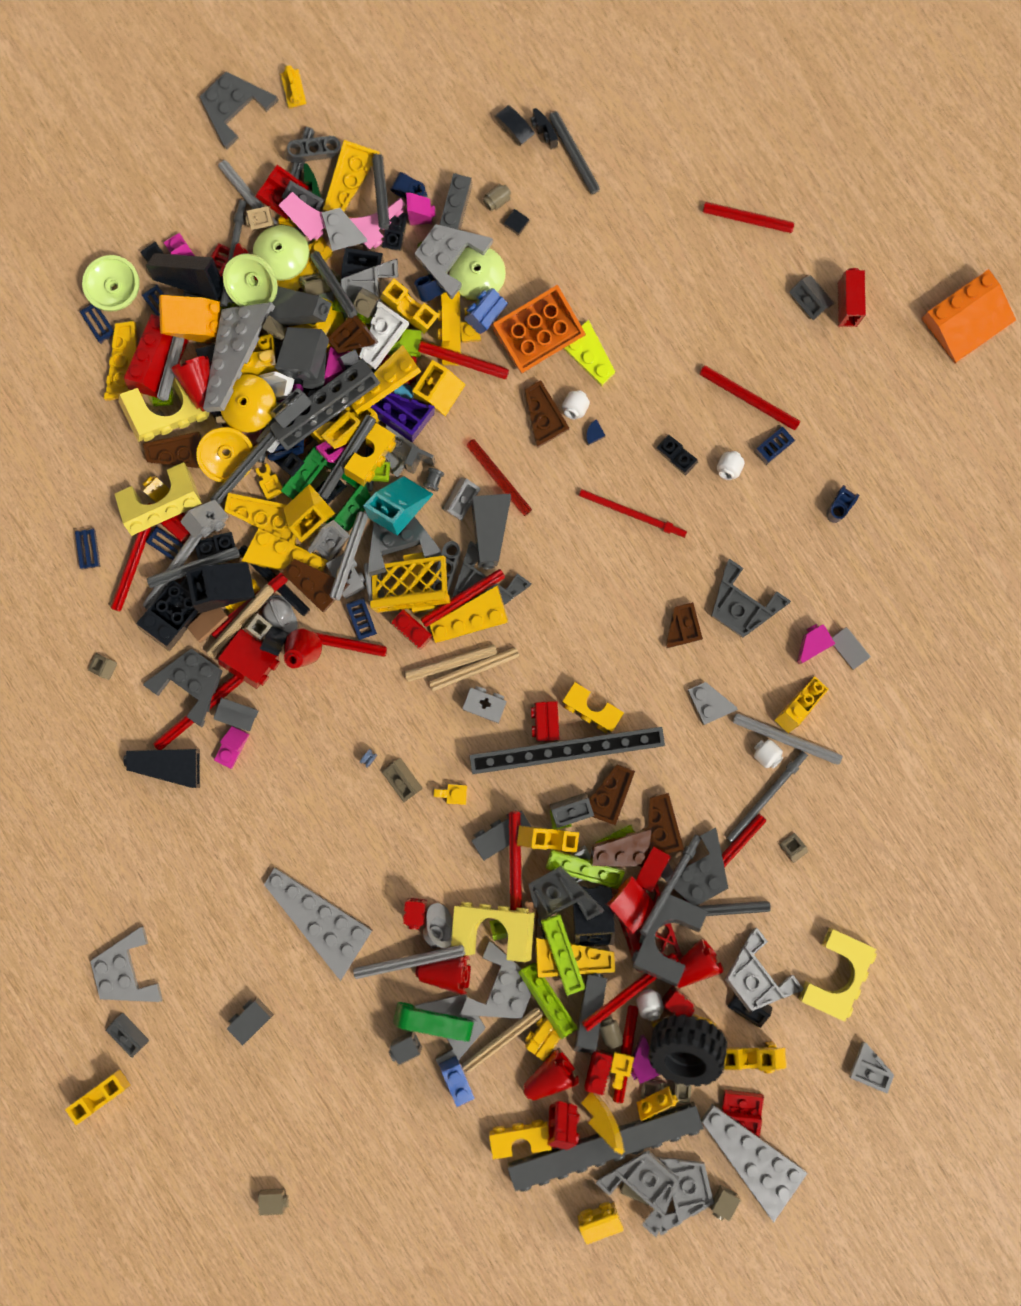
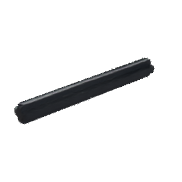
[238,545,310,616]

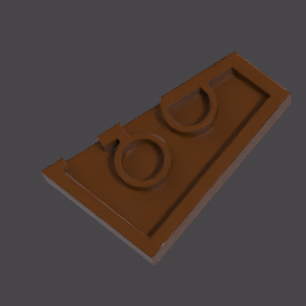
[525,380,570,448]
[143,432,201,468]
[282,559,350,612]
[589,765,635,826]
[648,793,684,856]
[590,827,651,867]

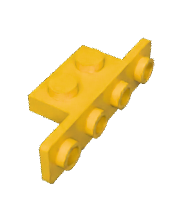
[438,291,461,366]

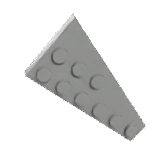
[203,302,275,412]
[264,868,373,981]
[701,1104,808,1222]

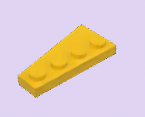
[323,140,380,212]
[277,237,333,291]
[104,321,143,401]
[351,345,421,415]
[224,493,297,545]
[242,528,328,572]
[430,585,509,643]
[535,937,615,978]

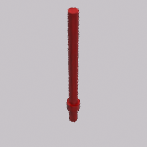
[579,489,687,538]

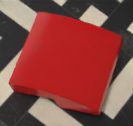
[255,164,309,220]
[606,876,655,934]
[722,1089,764,1138]

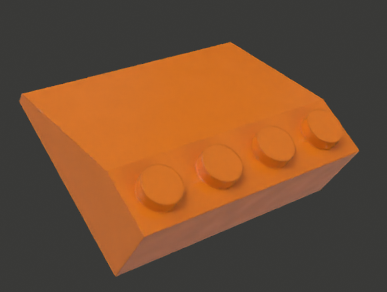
[922,269,1016,363]
[491,284,586,374]

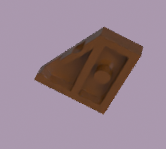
[328,315,378,353]
[666,602,703,649]

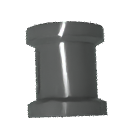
[423,468,445,492]

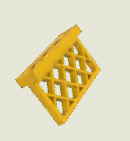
[370,556,450,613]

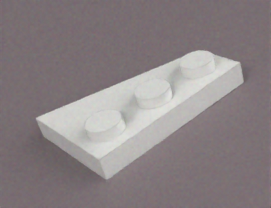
[359,301,409,370]

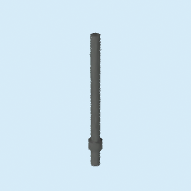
[220,200,246,307]
[726,751,808,843]
[640,835,701,935]

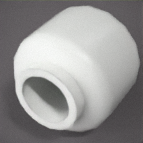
[562,390,590,420]
[717,451,745,480]
[754,740,783,769]
[636,989,665,1021]

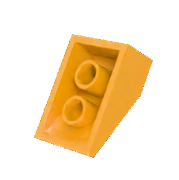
[159,295,220,344]

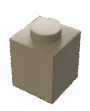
[353,288,380,318]
[241,614,272,641]
[710,1185,741,1221]
[258,1188,289,1215]

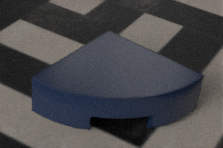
[586,419,605,446]

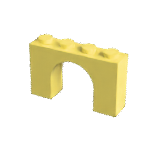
[119,377,210,442]
[115,462,202,536]
[451,902,535,962]
[798,927,877,1022]

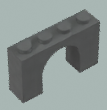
[631,895,708,987]

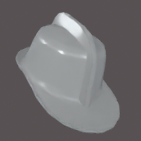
[261,595,298,635]
[423,903,452,949]

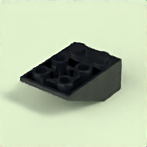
[339,248,384,310]
[186,562,255,613]
[136,580,198,652]

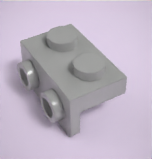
[307,520,350,562]

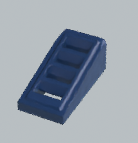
[754,427,795,465]
[346,597,377,640]

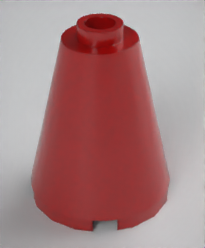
[171,356,210,412]
[284,628,322,669]
[672,938,724,988]
[415,955,471,995]
[523,1050,579,1101]

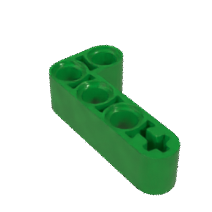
[393,1002,474,1042]

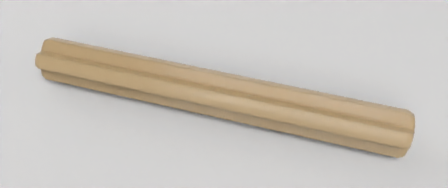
[206,584,274,658]
[405,644,497,682]
[429,647,519,691]
[462,1007,543,1073]

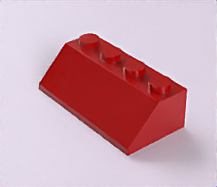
[124,314,189,398]

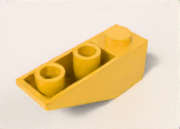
[774,676,829,733]

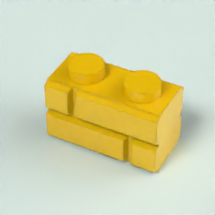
[524,1015,561,1061]

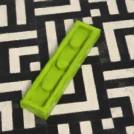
[545,849,625,889]
[541,914,585,996]
[518,962,578,1040]

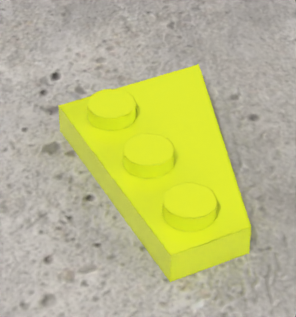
[563,319,615,387]

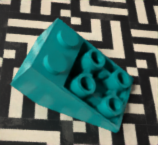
[364,476,433,536]

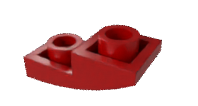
[636,847,671,893]

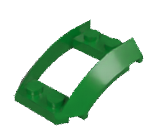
[280,445,371,531]

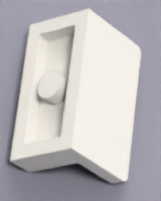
[258,371,294,401]

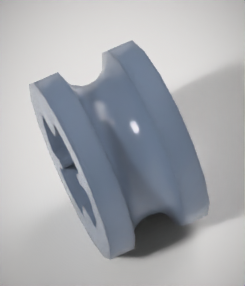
[359,749,377,768]

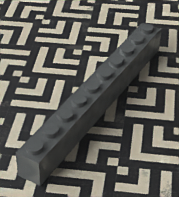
[470,727,665,774]
[508,1102,703,1192]

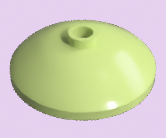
[253,225,309,281]
[449,247,506,301]
[223,254,278,306]
[82,255,140,311]

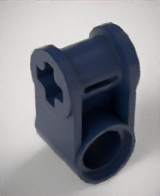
[390,172,428,199]
[414,274,446,302]
[826,485,860,523]

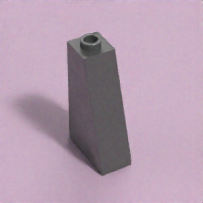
[266,287,332,327]
[471,494,511,570]
[573,973,607,1054]

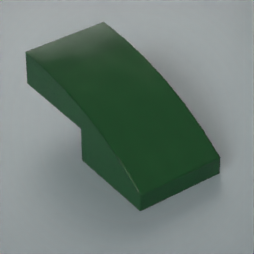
[303,163,323,206]

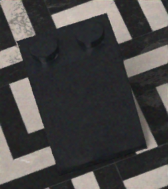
[573,885,615,946]

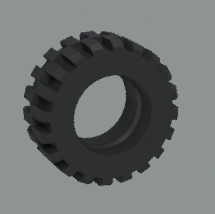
[648,1014,727,1087]

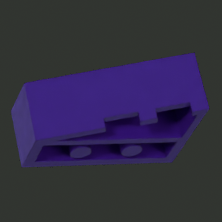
[370,393,435,443]

